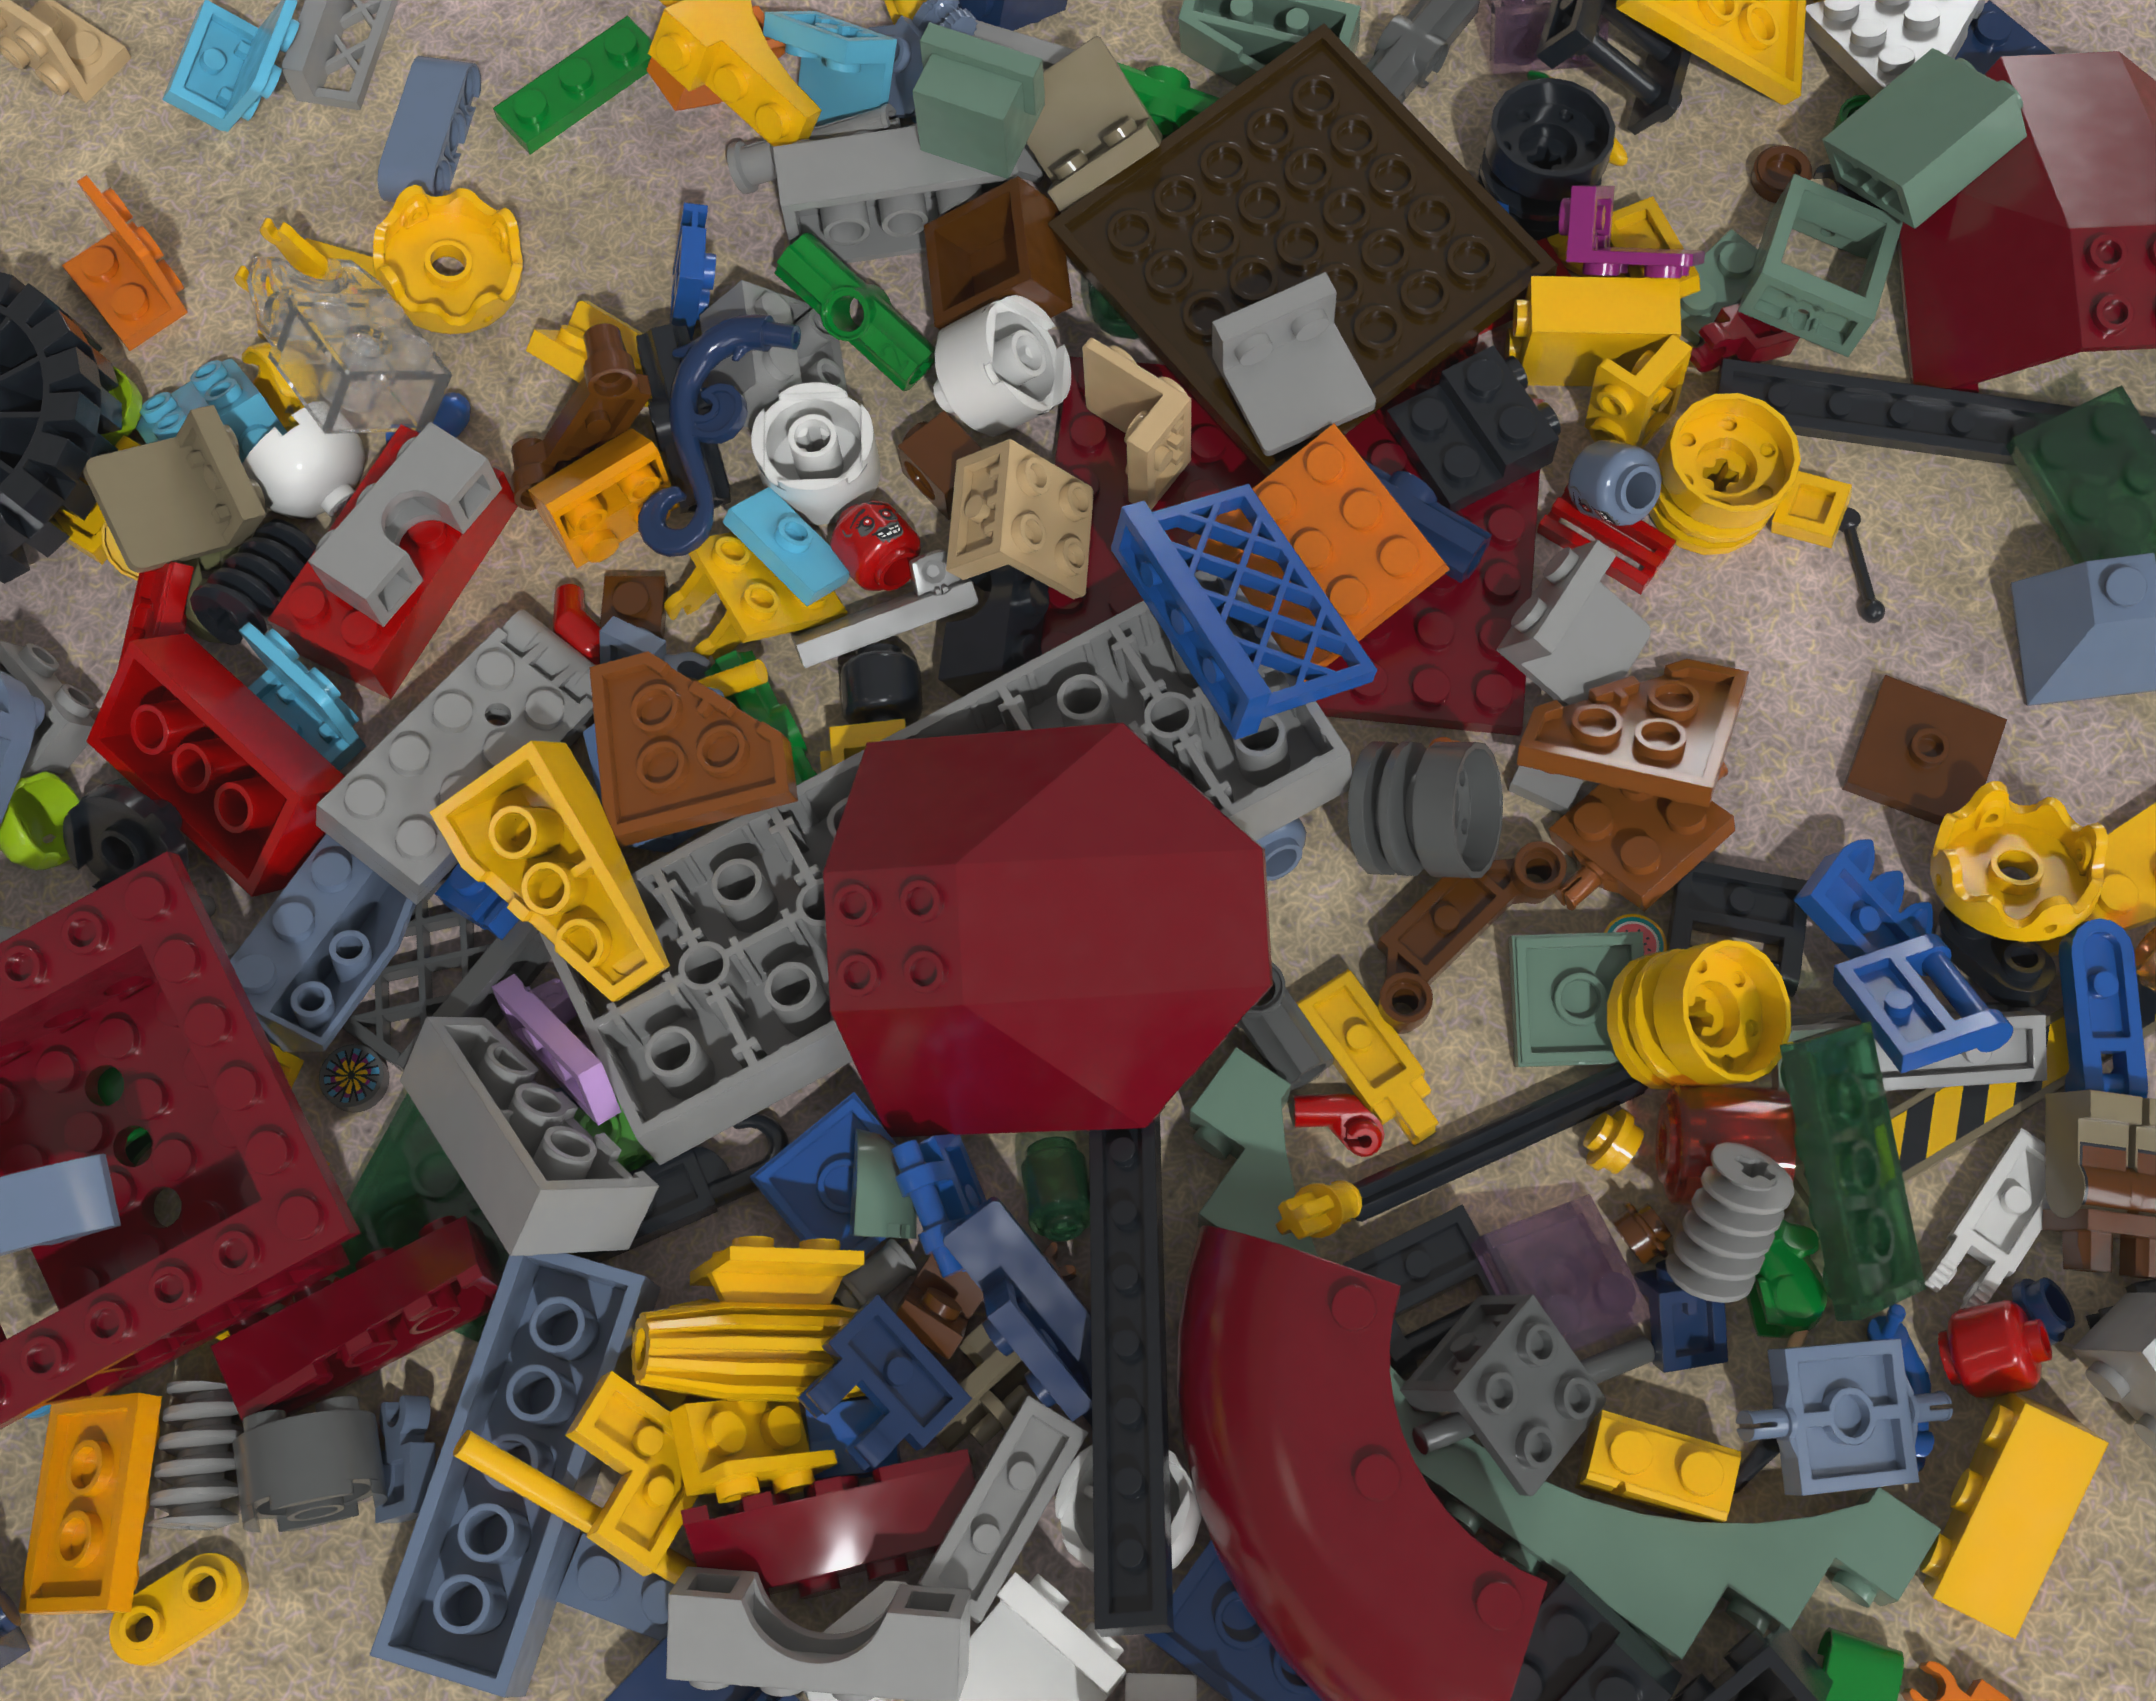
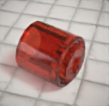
[1656,1083,1796,1206]

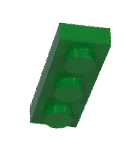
[493,15,652,155]

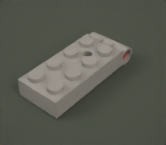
[316,609,596,905]

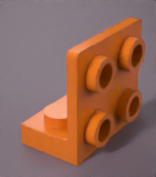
[62,175,188,351]

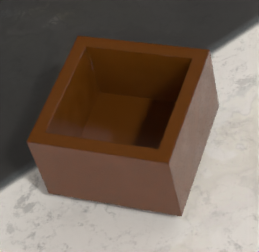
[924,176,1073,330]

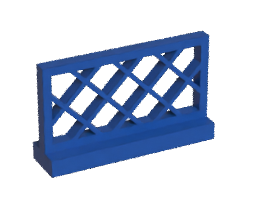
[1111,484,1377,740]

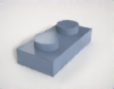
[555,1533,674,1641]

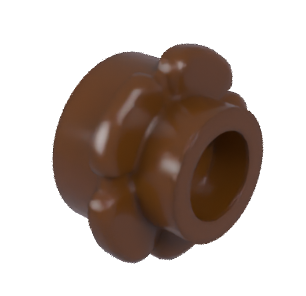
[1610,1201,1672,1265]

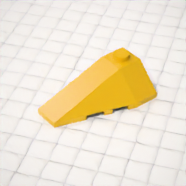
[429,740,670,1002]

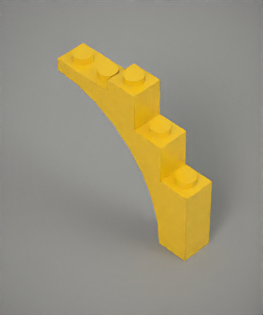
[648,0,822,147]

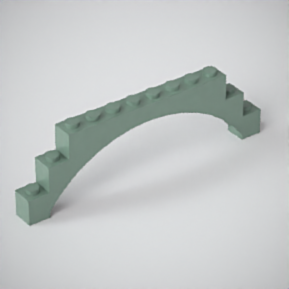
[1189,1047,1941,1663]

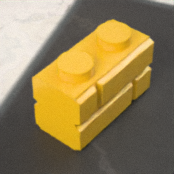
[1575,1410,1741,1523]

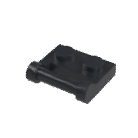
[1666,861,1808,997]
[1342,1204,1512,1377]

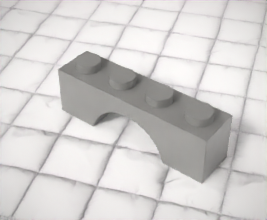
[666,1566,972,1701]

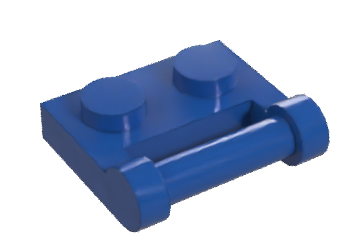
[1833,933,2013,1074]

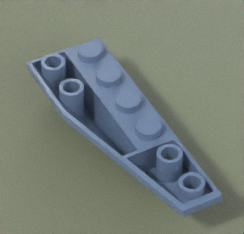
[230,834,416,1052]

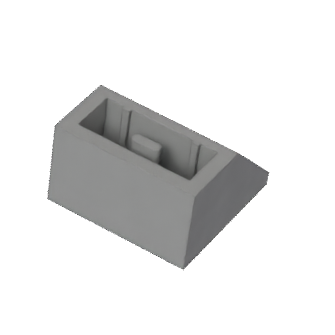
[699,280,848,429]

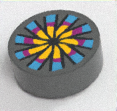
[319,1044,389,1113]

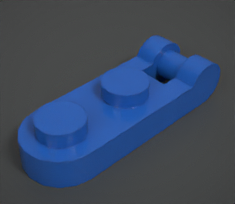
[2058,918,2148,1098]

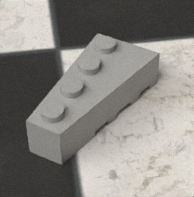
[400,1016,659,1256]

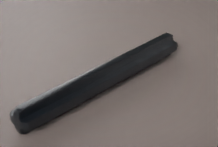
[1353,1063,1648,1222]

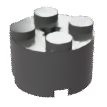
[232,1396,388,1533]

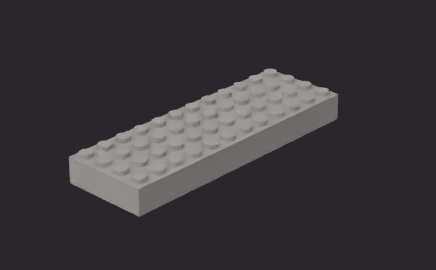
[539,571,1352,1165]

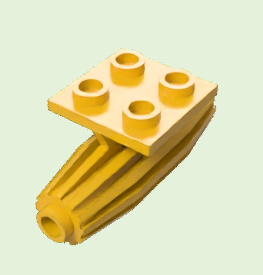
[631,1236,927,1402]

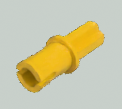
[1275,1180,1362,1240]

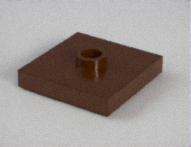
[1842,675,2007,826]

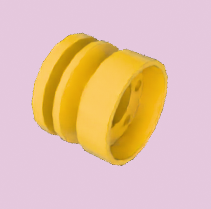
[1649,393,1801,555]
[1607,940,1791,1091]

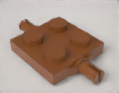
[1548,762,1735,912]

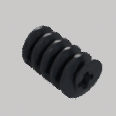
[190,519,317,645]

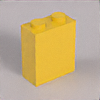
[1505,276,1681,386]

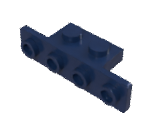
[943,1197,1092,1426]

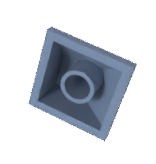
[2010,553,2156,706]

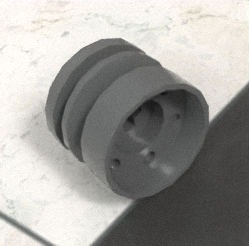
[1348,741,1503,878]

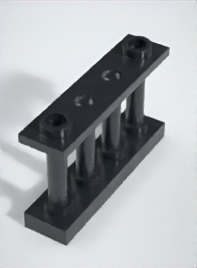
[1535,0,1692,135]

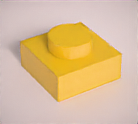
[1771,471,1852,548]

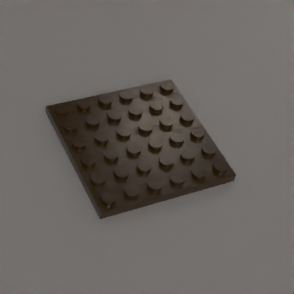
[1048,23,1558,477]

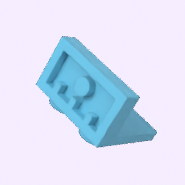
[763,11,897,127]

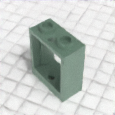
[1738,174,1903,357]

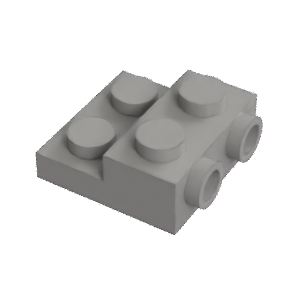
[0,641,95,778]

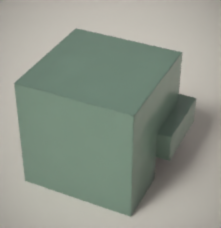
[912,22,1045,179]

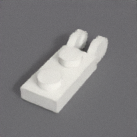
[1923,1128,2050,1309]

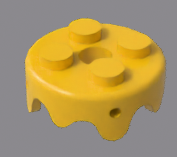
[373,185,523,335]
[1930,781,2108,942]

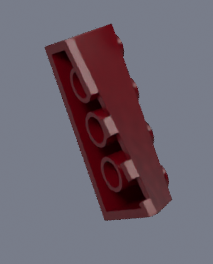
[210,1215,503,1420]
[681,1449,977,1602]

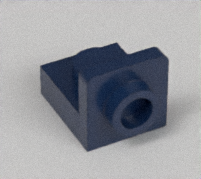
[1634,1259,1728,1373]

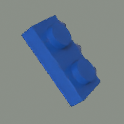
[1794,839,1933,960]

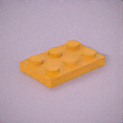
[18,1393,162,1615]

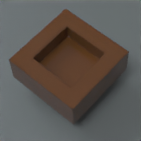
[600,576,669,639]

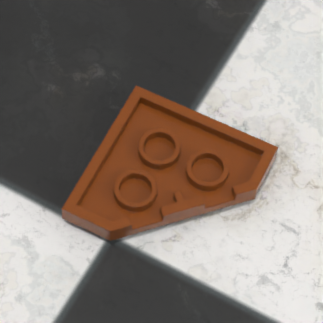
[589,651,798,847]
[1517,659,1749,808]

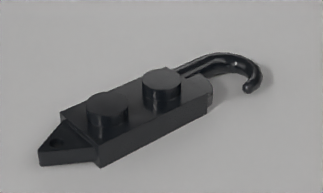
[567,1114,789,1263]

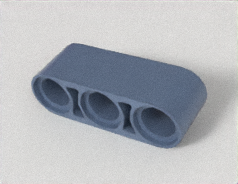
[377,55,481,202]

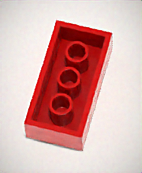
[268,424,518,699]
[86,633,345,897]

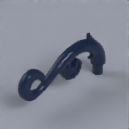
[638,314,801,557]

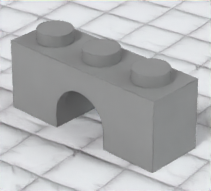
[308,422,502,627]

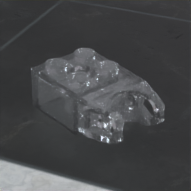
[246,256,452,434]

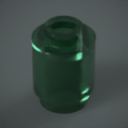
[1020,1136,1090,1241]

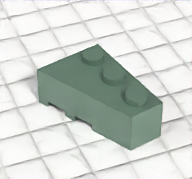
[1178,0,1361,86]

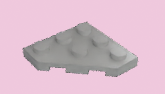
[1805,0,1985,98]

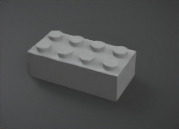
[773,123,1019,264]

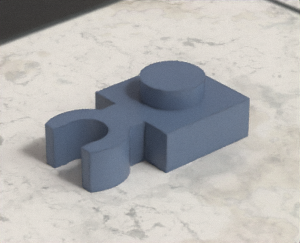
[375,1395,436,1523]

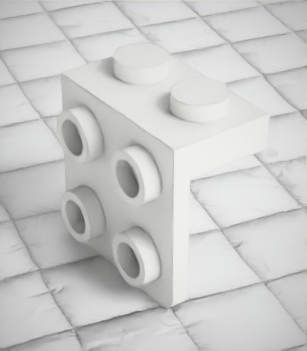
[959,1572,1126,1701]

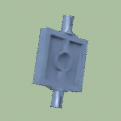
[1736,1339,1953,1496]

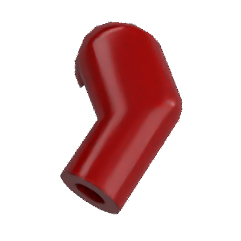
[553,584,601,665]
[1293,1093,1385,1157]

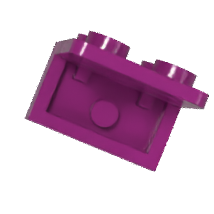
[1559,185,1705,278]

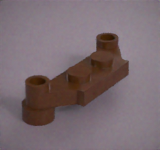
[511,323,652,511]
[1377,841,1567,1034]

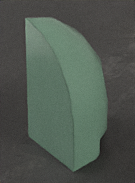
[849,1128,917,1239]

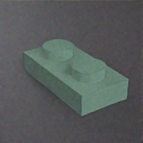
[1680,229,1758,347]

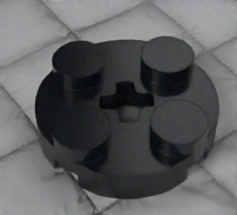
[63,783,189,890]

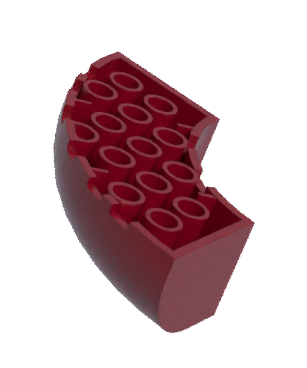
[1177,1226,1548,1701]

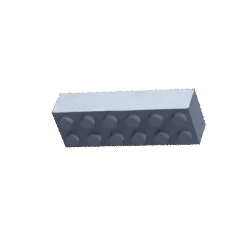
[369,1253,661,1698]

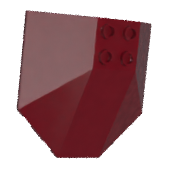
[1897,51,2156,393]
[823,723,1273,1137]

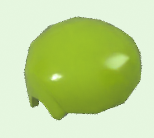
[0,771,80,871]

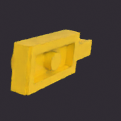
[1296,969,1439,1147]

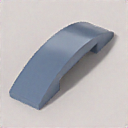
[0,1154,121,1256]

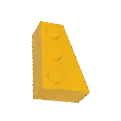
[1920,1392,2109,1639]

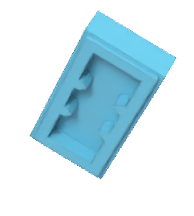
[723,487,850,607]

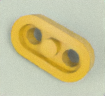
[109,1553,249,1666]

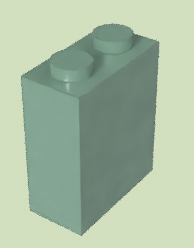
[1822,48,2027,229]

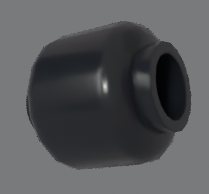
[840,643,923,727]

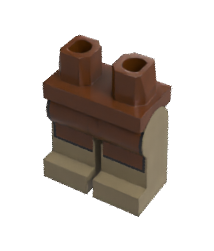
[2042,1090,2156,1279]

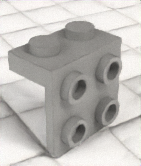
[1496,540,1651,707]

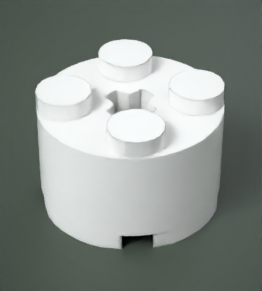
[933,295,1071,437]
[751,382,881,525]

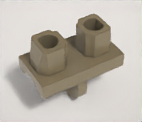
[935,1323,1031,1453]

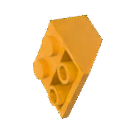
[528,428,679,569]

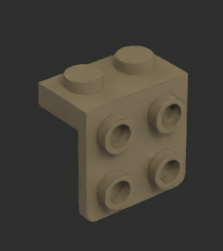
[83,405,266,573]

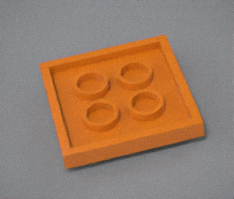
[1187,423,1450,682]

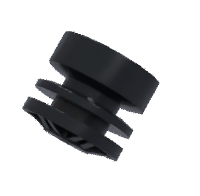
[1477,77,1616,241]

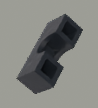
[938,564,1049,697]

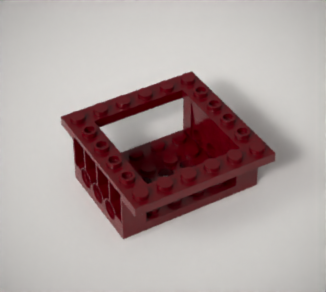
[0,851,361,1430]

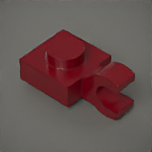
[1689,303,1800,372]

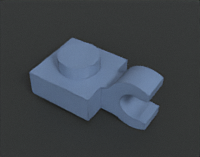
[599,616,711,680]

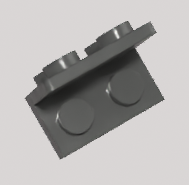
[1400,1294,1606,1496]

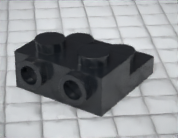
[1385,345,1561,513]
[1510,1571,1682,1701]

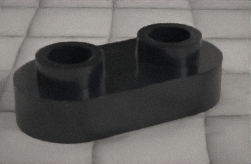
[1934,906,2056,1008]

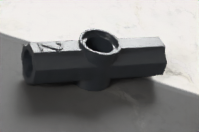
[636,324,731,514]

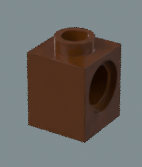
[898,410,983,520]

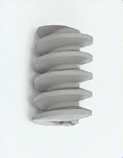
[1665,1142,1795,1303]
[147,1381,244,1531]

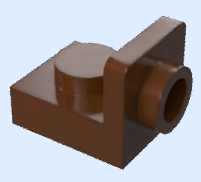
[895,1253,984,1360]

